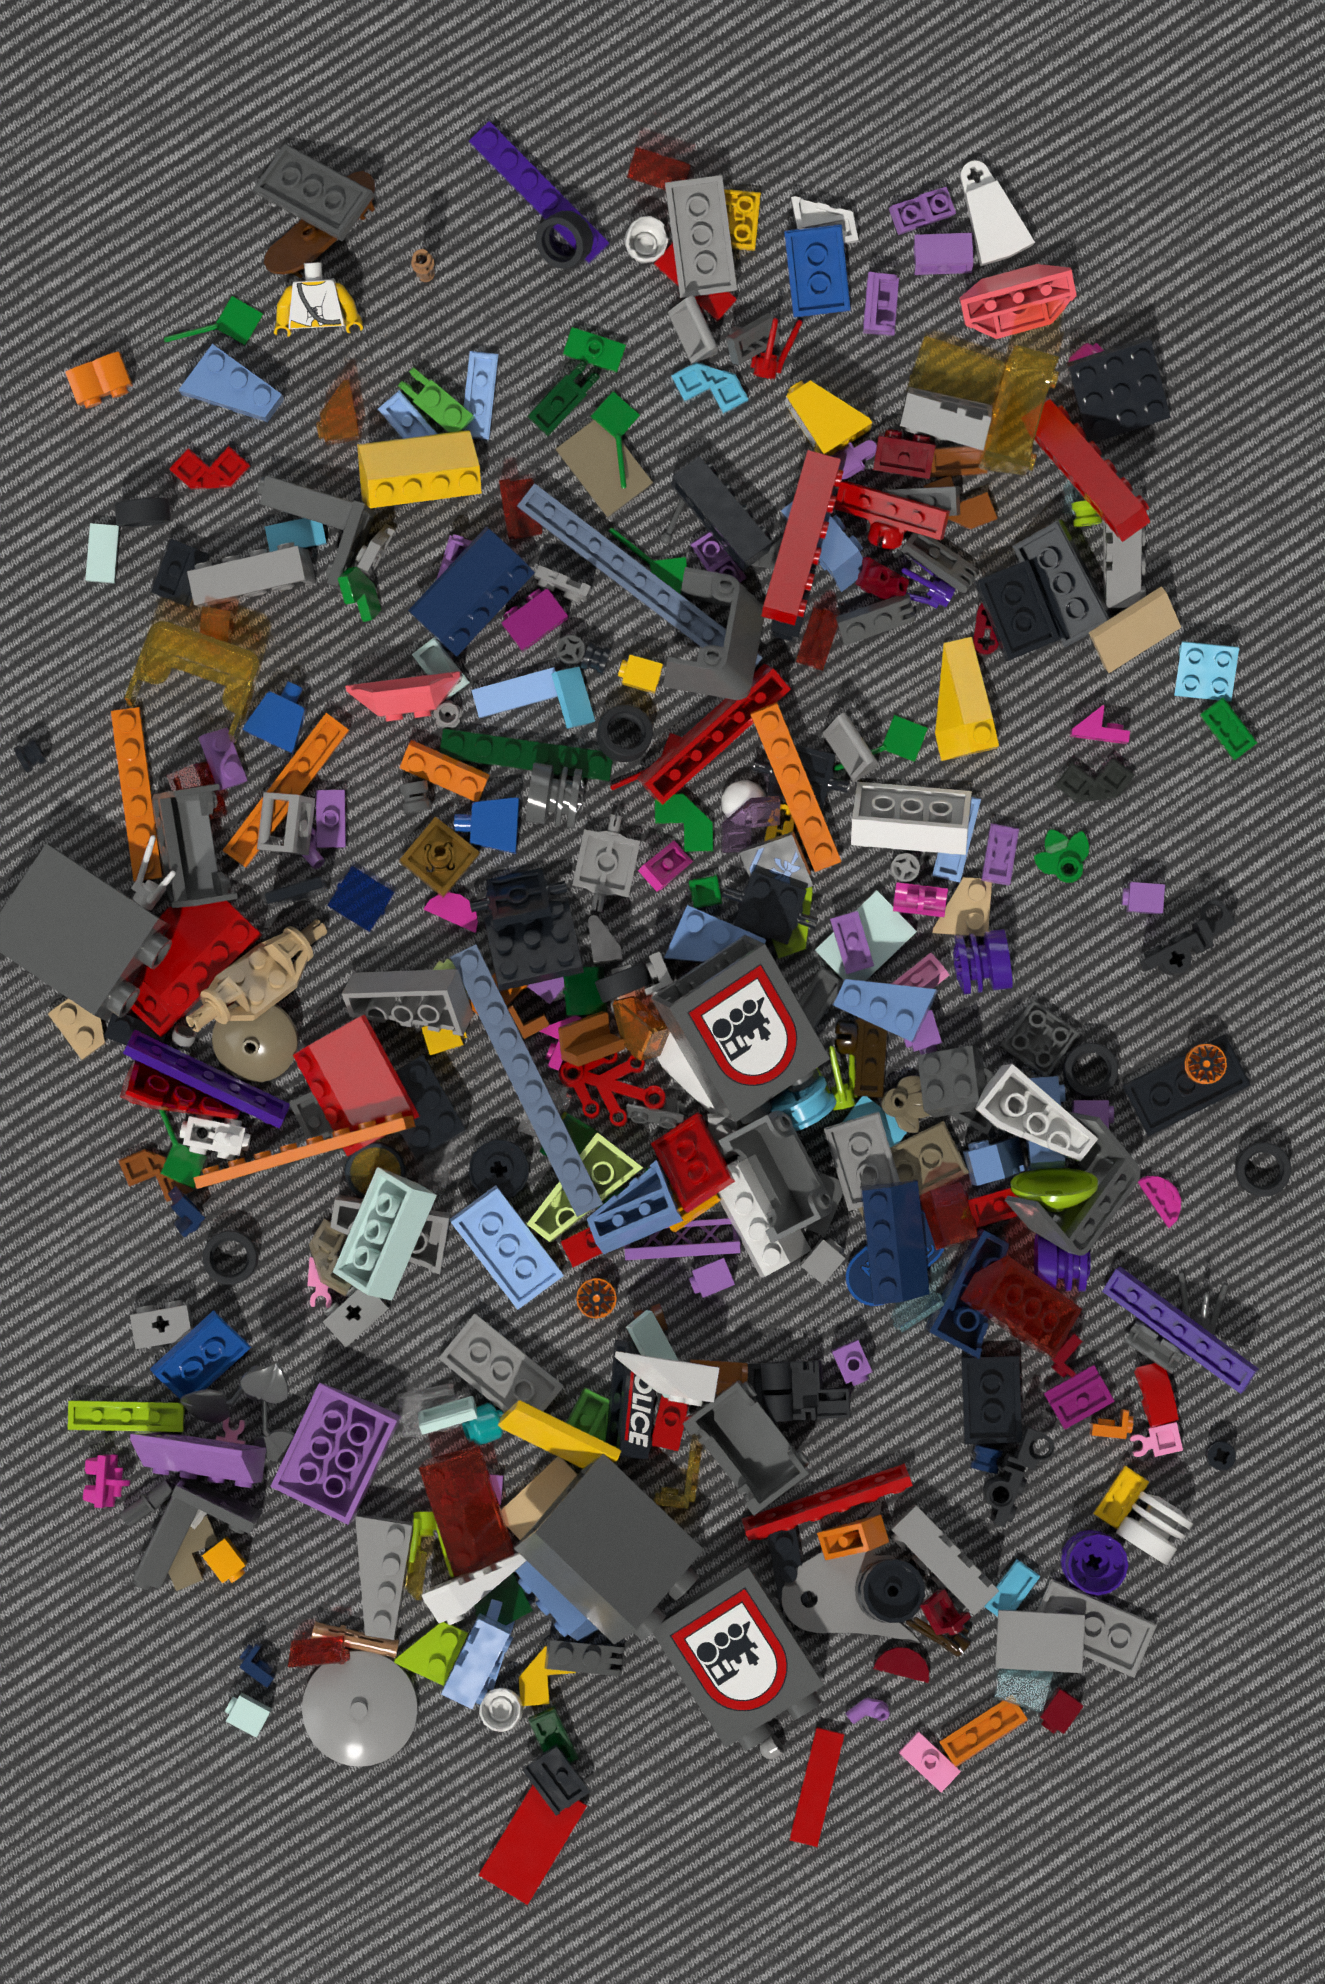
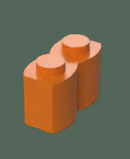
[65,351,133,409]

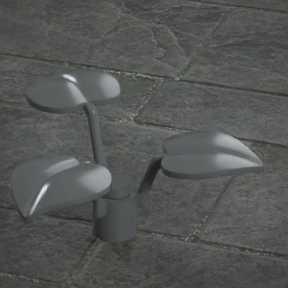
[180,1361,295,1462]

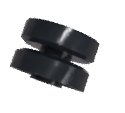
[855,1559,925,1623]

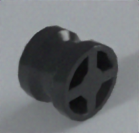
[581,641,612,676]
[13,737,47,773]
[1205,1440,1236,1471]

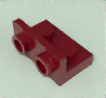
[873,429,935,479]

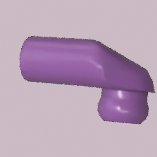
[302,827,325,869]
[845,1698,890,1724]

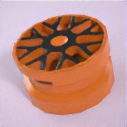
[1184,1044,1227,1084]
[576,1278,617,1319]

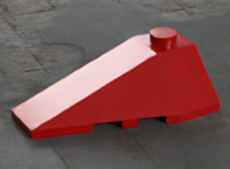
[120,1060,240,1120]

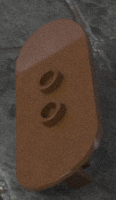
[264,171,375,279]

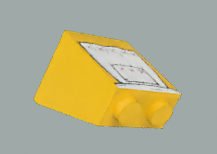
[785,380,872,456]

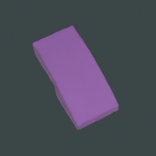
[889,187,956,235]
[690,531,747,582]

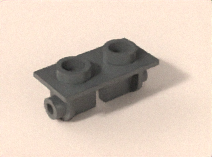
[626,1095,686,1129]
[1124,1320,1186,1374]

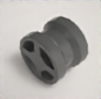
[556,635,585,665]

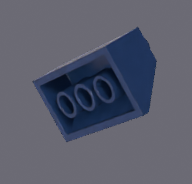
[408,526,535,656]
[860,1180,930,1305]

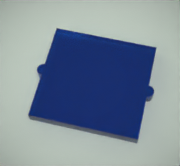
[327,866,395,932]

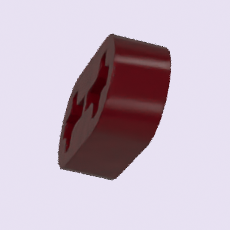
[973,603,999,655]

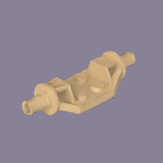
[186,919,327,1032]

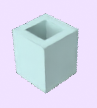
[225,1693,272,1737]

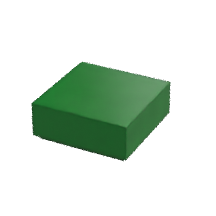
[688,875,722,909]

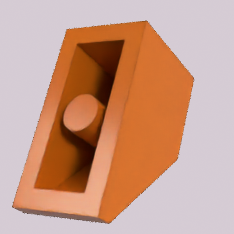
[817,1515,889,1561]

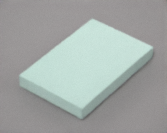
[815,891,917,981]

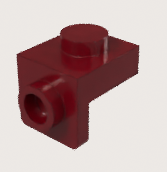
[1049,1332,1083,1378]
[920,1589,971,1635]

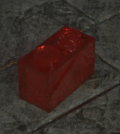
[919,1182,978,1251]

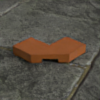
[923,476,997,530]
[118,1149,194,1202]

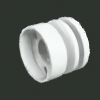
[1116,1491,1193,1565]

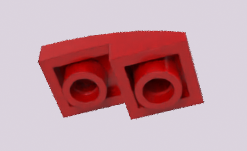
[1134,1363,1178,1428]

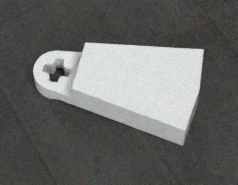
[960,161,1035,266]

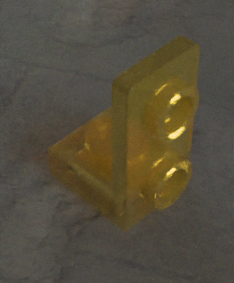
[654,1449,700,1509]

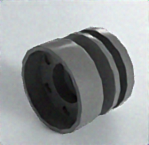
[526,763,585,829]

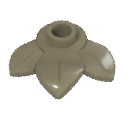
[882,1076,930,1133]

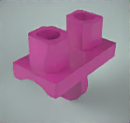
[893,882,948,917]
[83,1454,131,1508]

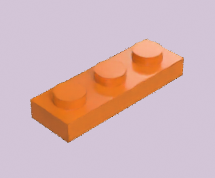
[399,740,490,802]
[940,1695,1028,1767]

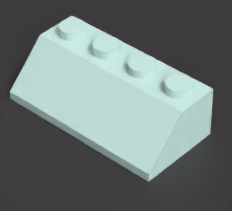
[333,1167,437,1301]

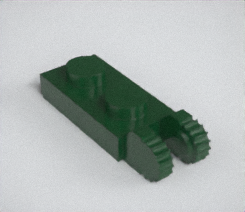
[526,360,600,436]

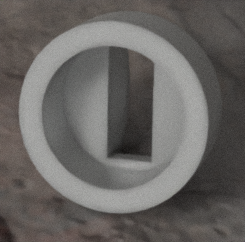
[171,1025,196,1050]
[760,1734,784,1759]

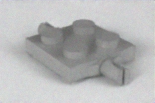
[572,814,640,912]

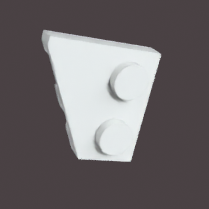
[791,196,858,244]

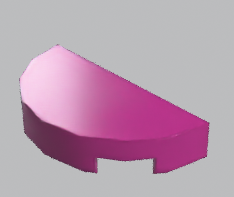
[423,892,478,933]
[1138,1176,1181,1228]

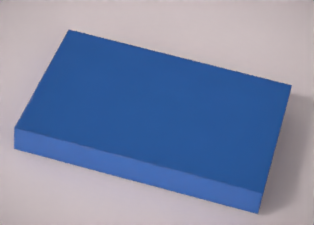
[784,224,851,317]
[150,1310,251,1399]

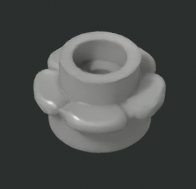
[434,700,462,728]

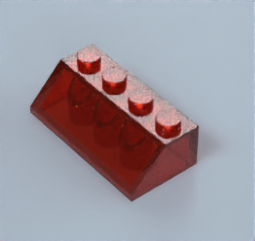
[961,1256,1082,1359]
[419,1445,515,1576]

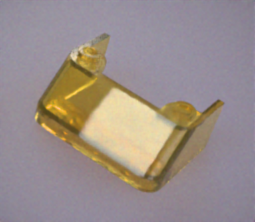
[978,344,1059,475]
[124,621,259,744]

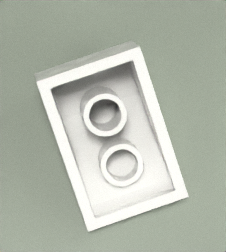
[615,1351,719,1406]

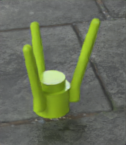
[816,1046,858,1111]
[409,1512,455,1577]

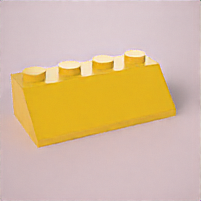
[357,430,482,508]

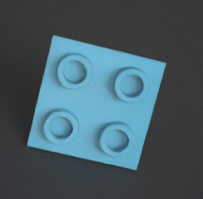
[1174,641,1239,701]

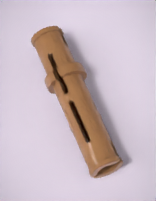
[411,249,435,282]
[311,1621,399,1658]

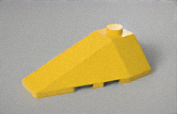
[935,637,999,761]

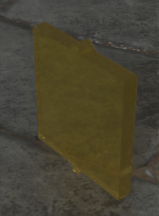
[405,1543,427,1601]

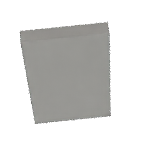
[824,1111,900,1211]
[995,1609,1085,1673]

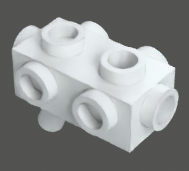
[180,1114,251,1160]

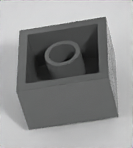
[917,1045,986,1118]

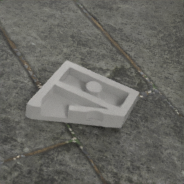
[356,524,396,578]

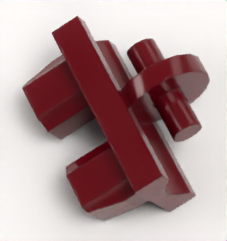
[856,557,909,600]

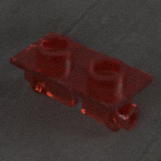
[796,608,838,671]
[288,1636,350,1668]

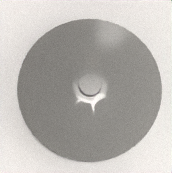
[302,1650,418,1767]

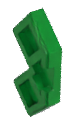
[338,567,382,622]
[655,794,713,852]

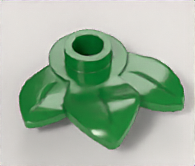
[1034,829,1089,883]

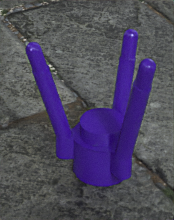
[902,558,955,609]

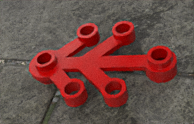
[558,1052,666,1127]

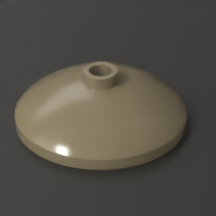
[212,1003,298,1082]

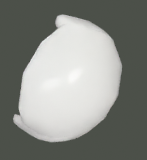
[625,216,669,263]
[721,780,767,824]
[479,1688,523,1732]

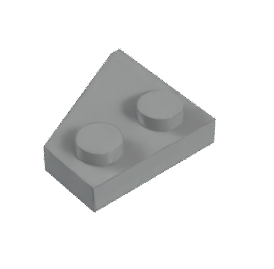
[534,565,592,604]

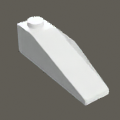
[975,1064,1098,1161]
[422,1553,527,1625]

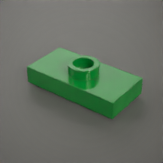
[563,327,626,373]
[1199,698,1257,761]

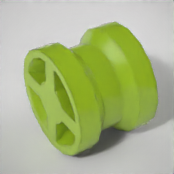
[1071,500,1102,527]

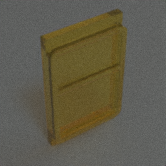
[906,336,1011,420]

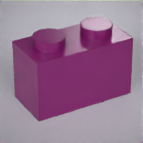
[501,589,568,653]

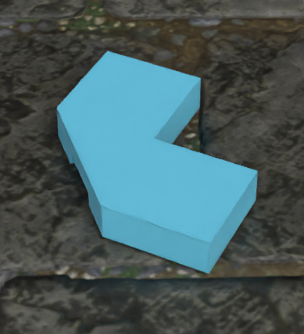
[671,362,749,414]

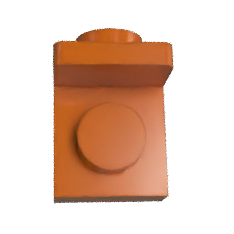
[1089,1409,1133,1439]

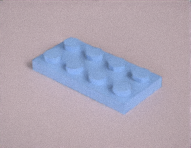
[449,1185,564,1310]

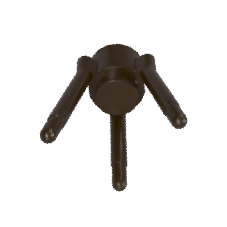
[906,1617,971,1657]

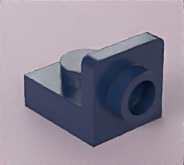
[168,1186,205,1237]
[239,1642,275,1687]

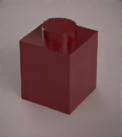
[1038,1686,1084,1734]

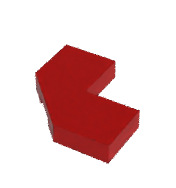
[169,446,251,490]

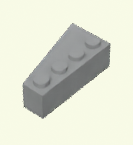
[1103,489,1146,611]
[187,542,316,607]
[342,969,473,1036]
[330,1194,451,1275]
[890,1504,999,1615]
[355,1514,413,1640]

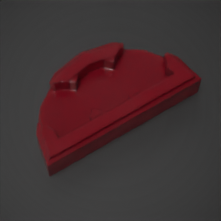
[873,1646,929,1683]

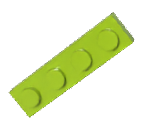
[68,1401,185,1432]

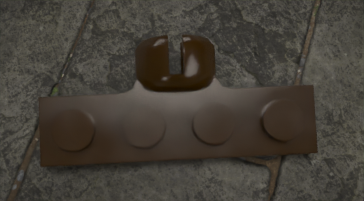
[834,981,891,1098]

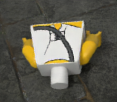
[274,262,363,337]

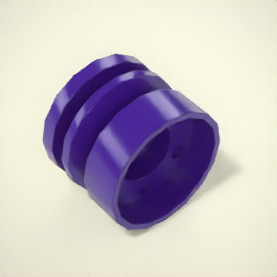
[953,929,1013,995]
[1034,1233,1091,1291]
[1060,1529,1128,1595]

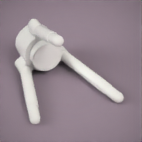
[132,835,176,910]

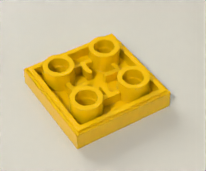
[724,189,761,251]

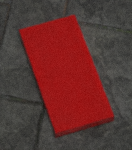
[478,1784,587,1905]

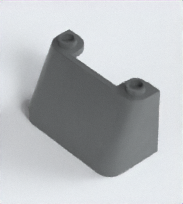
[719,1110,833,1243]
[683,1380,811,1515]

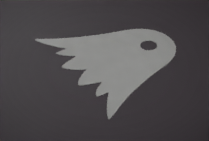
[782,1503,920,1644]

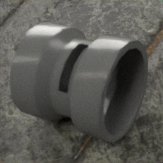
[399,781,432,814]

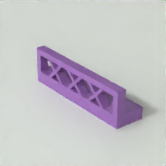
[625,1218,740,1260]

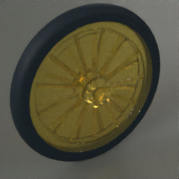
[345,1142,406,1199]

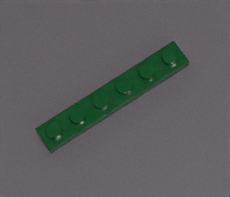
[440,729,613,782]

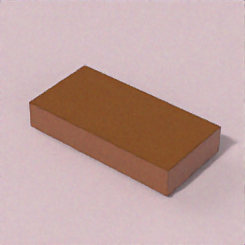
[930,445,988,478]

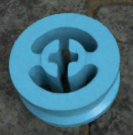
[770,1075,837,1131]

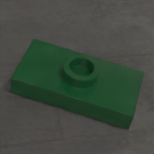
[528,1706,579,1762]

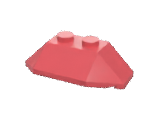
[959,264,1077,339]
[346,671,462,722]

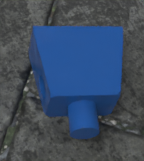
[243,681,307,754]
[454,798,519,854]

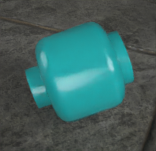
[462,1403,503,1446]

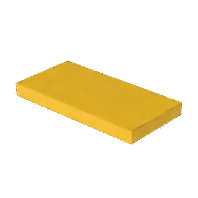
[498,1400,621,1469]

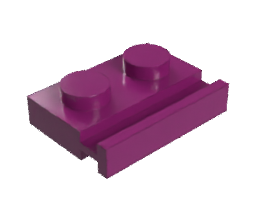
[1044,1365,1115,1430]

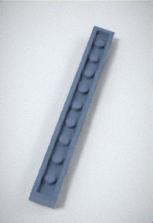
[517,483,763,667]
[450,944,603,1217]

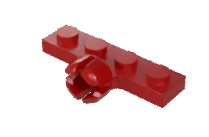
[834,480,950,549]

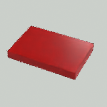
[651,1112,735,1213]

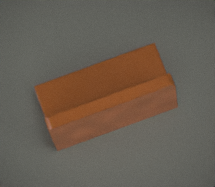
[507,1004,550,1039]
[558,1011,625,1067]

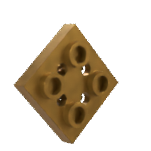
[399,817,480,898]

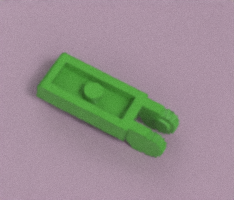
[398,367,475,433]

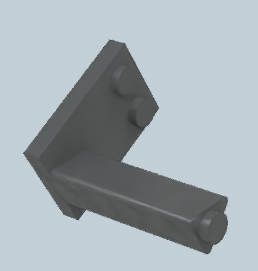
[257,475,376,592]
[132,1478,262,1590]

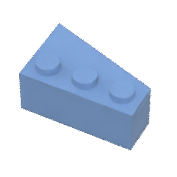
[963,1137,1027,1186]
[587,1160,683,1254]
[516,1561,598,1643]

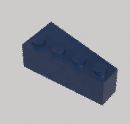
[924,1227,1009,1359]

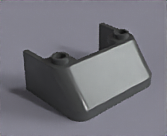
[663,567,764,700]
[152,784,238,908]
[1005,1112,1140,1256]

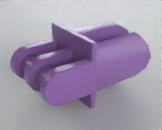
[831,440,877,480]

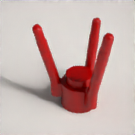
[750,318,802,379]

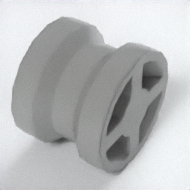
[890,853,920,883]

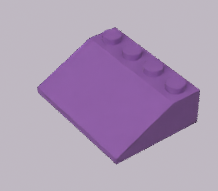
[270,1383,402,1525]
[130,1431,266,1488]

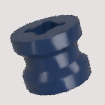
[970,1445,1003,1474]

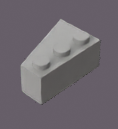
[900,387,993,451]

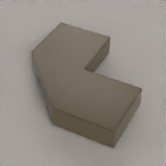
[309,1219,352,1296]
[168,1515,219,1591]

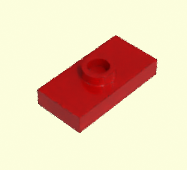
[561,1227,602,1267]
[652,1395,689,1451]

